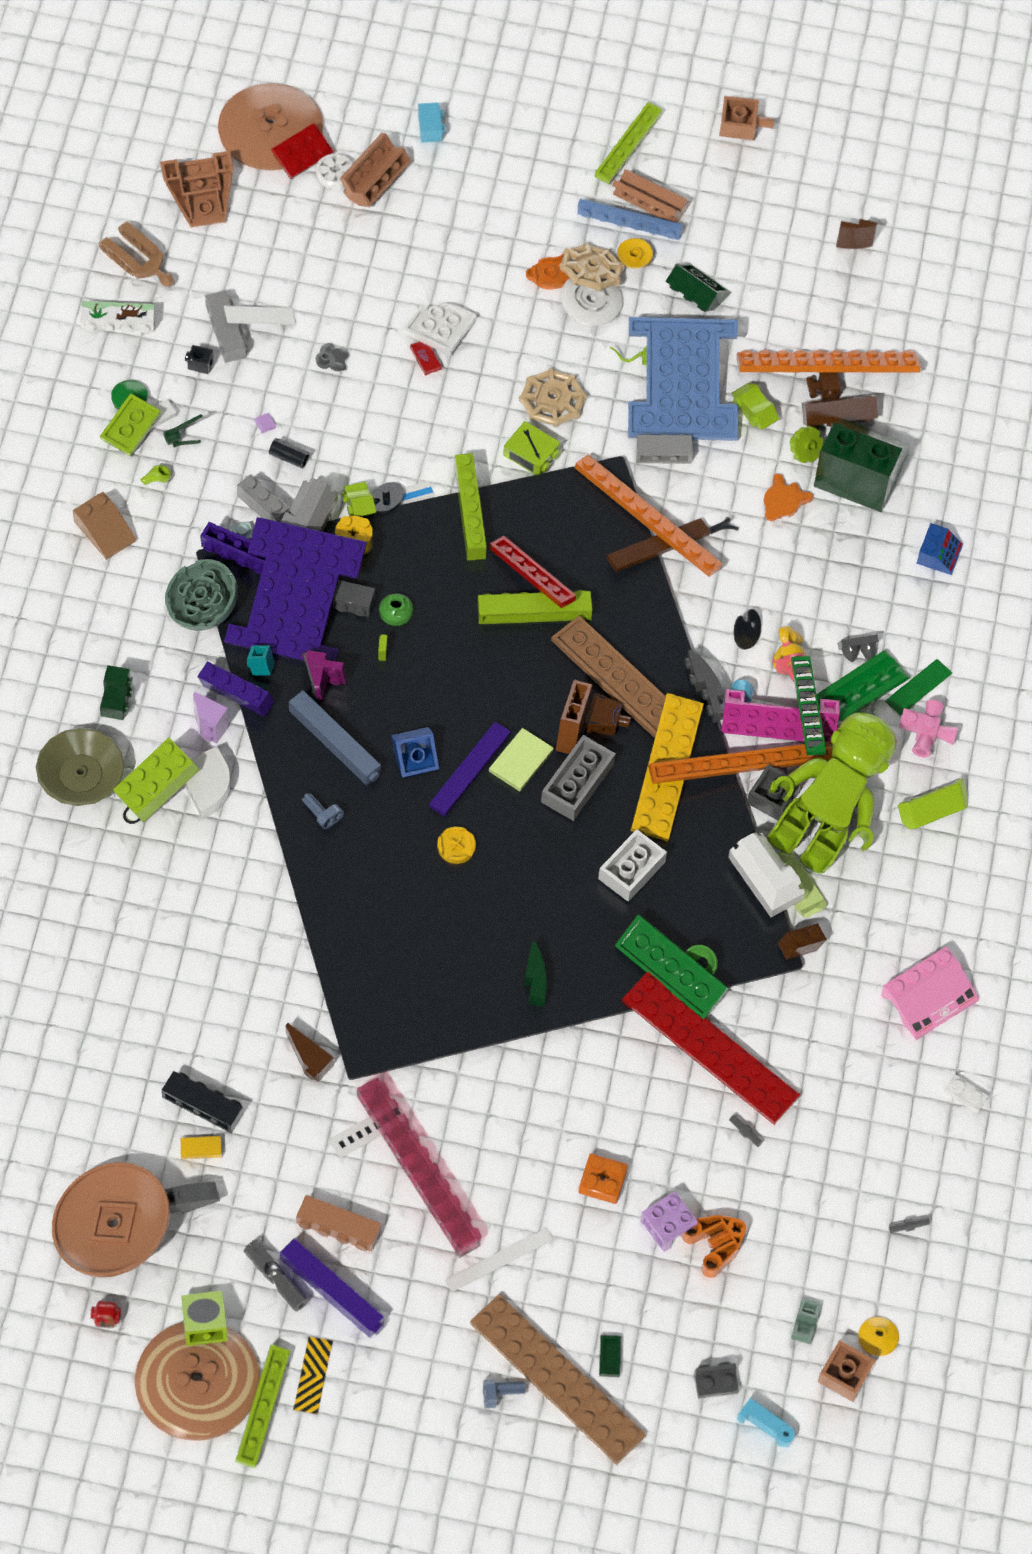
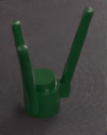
[163,414,203,447]

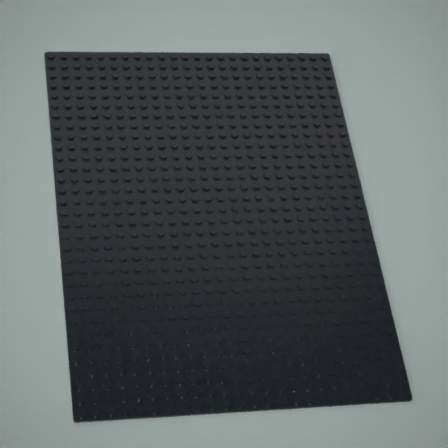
[196,456,803,1080]

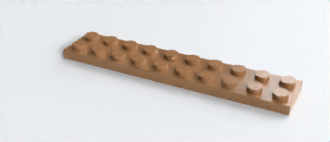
[470,1294,646,1465]

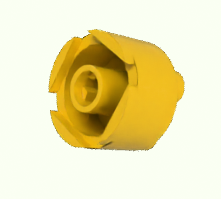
[335,516,372,554]

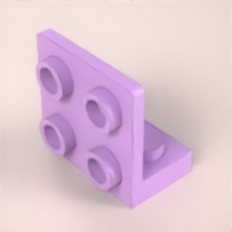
[640,1192,698,1252]

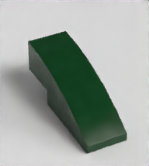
[524,942,546,1007]

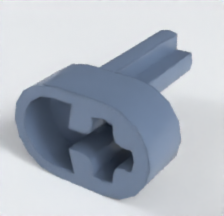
[302,793,344,829]
[483,1380,526,1409]

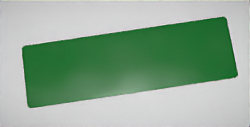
[885,659,952,715]

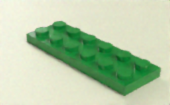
[615,915,729,1019]

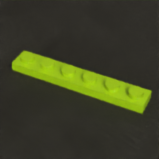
[594,102,663,184]
[235,1344,290,1468]

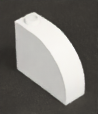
[183,746,230,819]

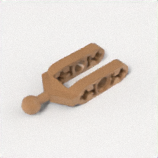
[99,222,174,287]

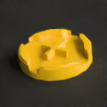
[437,826,476,864]

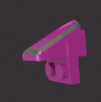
[301,650,347,700]

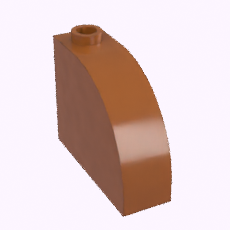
[556,680,592,754]

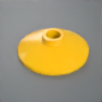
[617,238,653,269]
[858,1317,899,1356]

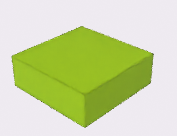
[378,635,387,661]

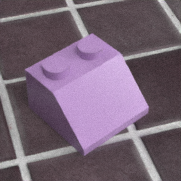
[193,692,229,744]

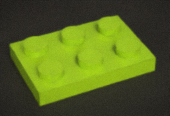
[99,393,162,457]

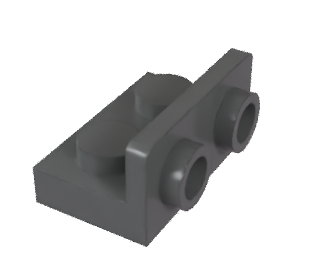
[694,1362,739,1399]

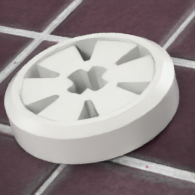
[316,154,353,189]

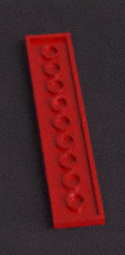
[622,972,800,1125]

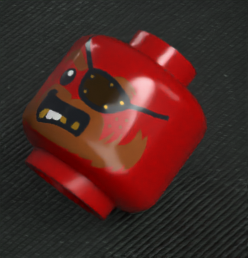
[90,1300,121,1328]

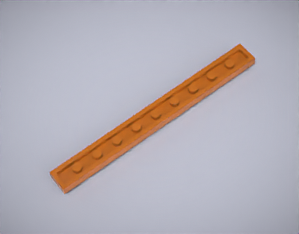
[574,454,723,577]
[648,741,833,784]

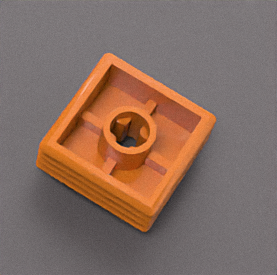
[578,1153,628,1204]

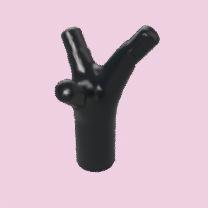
[709,517,739,534]

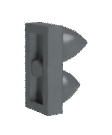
[837,634,879,662]

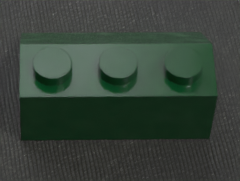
[665,263,731,312]

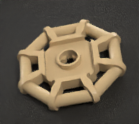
[559,243,625,291]
[519,368,587,427]

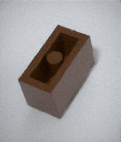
[777,923,827,960]

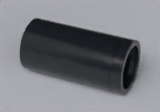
[269,438,310,469]

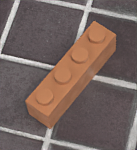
[296,1195,381,1252]

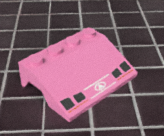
[881,946,979,1040]

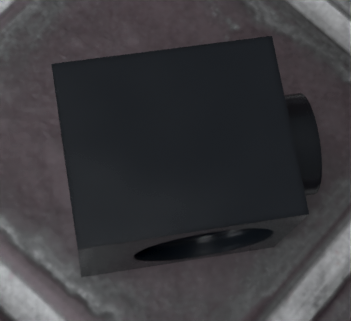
[185,345,214,374]

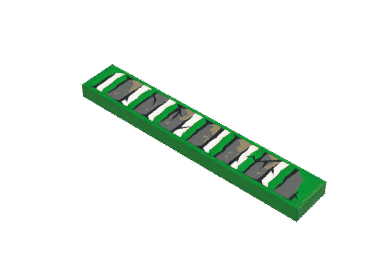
[791,656,826,756]

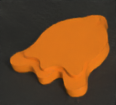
[526,253,574,290]
[763,474,813,521]

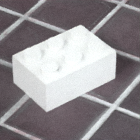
[598,829,667,902]

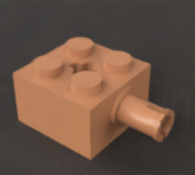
[719,96,774,141]

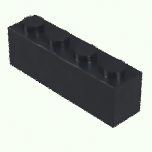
[161,1070,244,1134]

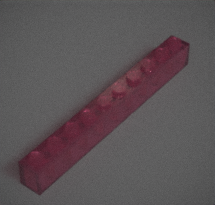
[357,1077,482,1258]

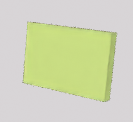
[489,728,554,791]

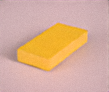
[180,1136,222,1159]

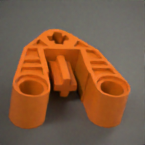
[681,1215,746,1278]

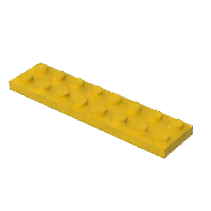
[631,693,704,842]

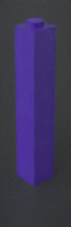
[280,1238,384,1338]

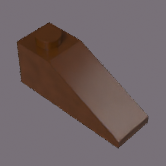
[285,1023,334,1082]

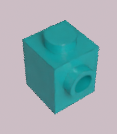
[247,646,275,675]

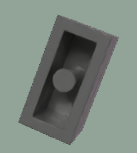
[333,580,375,617]

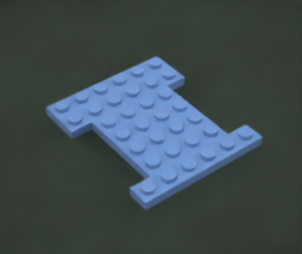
[628,317,738,441]

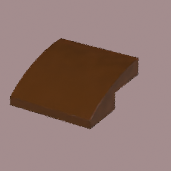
[836,219,877,249]

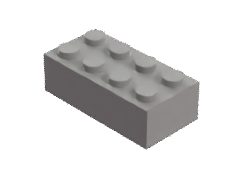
[541,735,616,821]

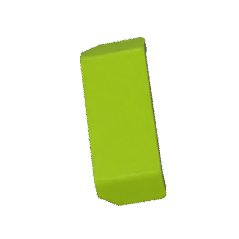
[898,778,968,829]

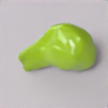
[140,465,171,485]

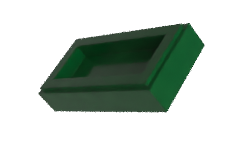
[599,1335,621,1377]

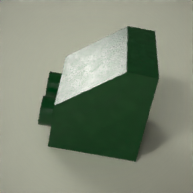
[813,419,910,513]

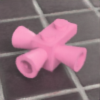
[899,700,958,758]

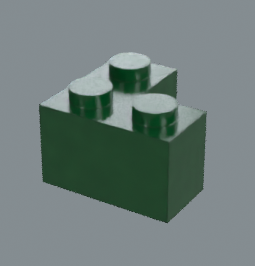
[100,665,134,720]

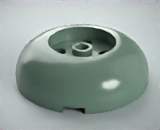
[165,559,238,631]

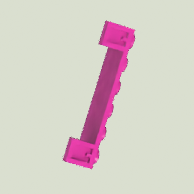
[721,689,839,744]

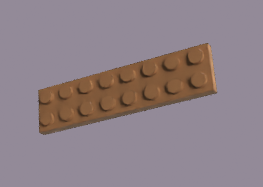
[551,616,666,738]

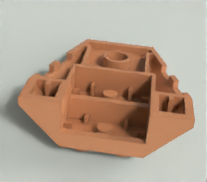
[160,151,233,228]

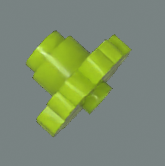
[789,426,823,464]

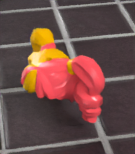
[772,626,806,682]

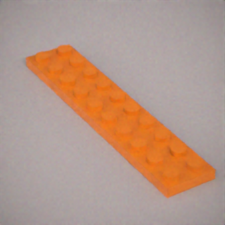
[736,350,921,373]

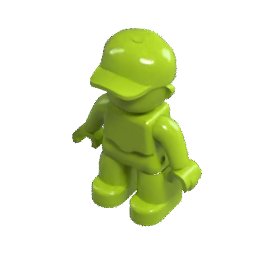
[767,712,897,874]

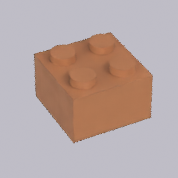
[817,1340,876,1402]

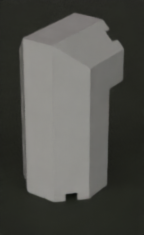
[281,478,338,532]

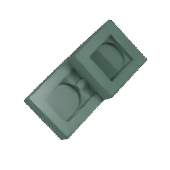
[791,1298,822,1345]

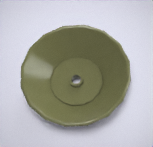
[35,728,124,806]

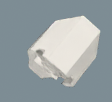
[728,833,805,917]

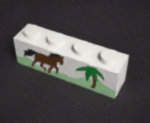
[80,301,155,333]

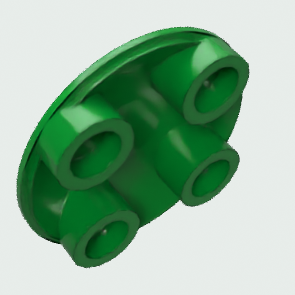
[111,380,148,409]

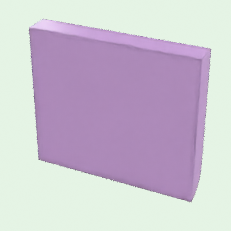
[254,413,276,433]

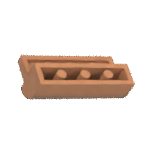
[340,133,411,207]
[612,169,690,223]

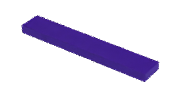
[429,722,511,817]

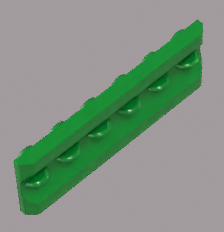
[817,650,910,726]

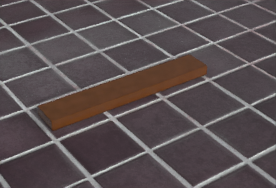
[606,518,710,572]

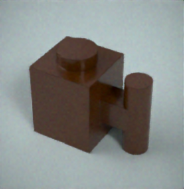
[806,372,841,400]

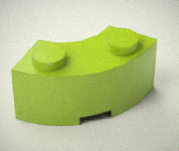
[731,382,779,430]
[341,481,376,517]

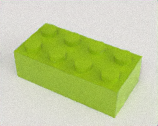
[113,737,200,823]

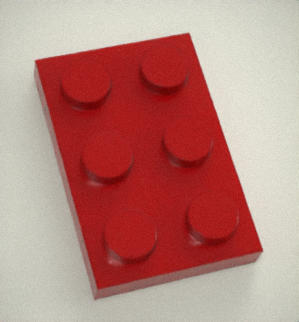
[271,123,334,180]

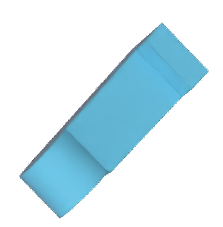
[736,1398,795,1447]

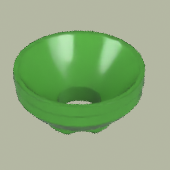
[379,593,413,626]
[686,945,718,974]

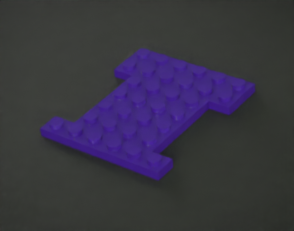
[224,517,367,661]

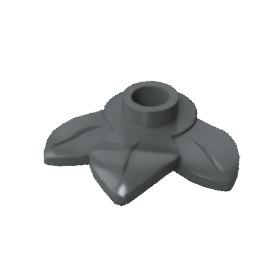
[315,343,349,371]

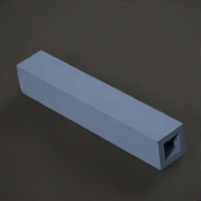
[289,691,381,785]

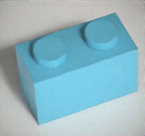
[418,102,445,142]

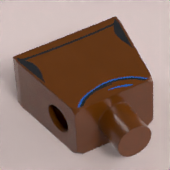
[584,693,631,735]

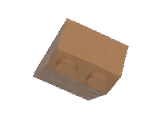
[73,491,137,560]

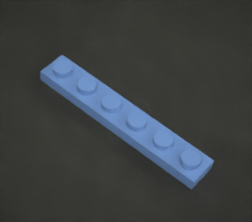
[577,198,682,240]

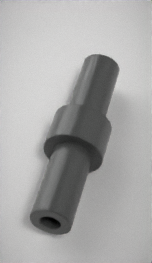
[729,1115,763,1147]
[889,1217,930,1233]

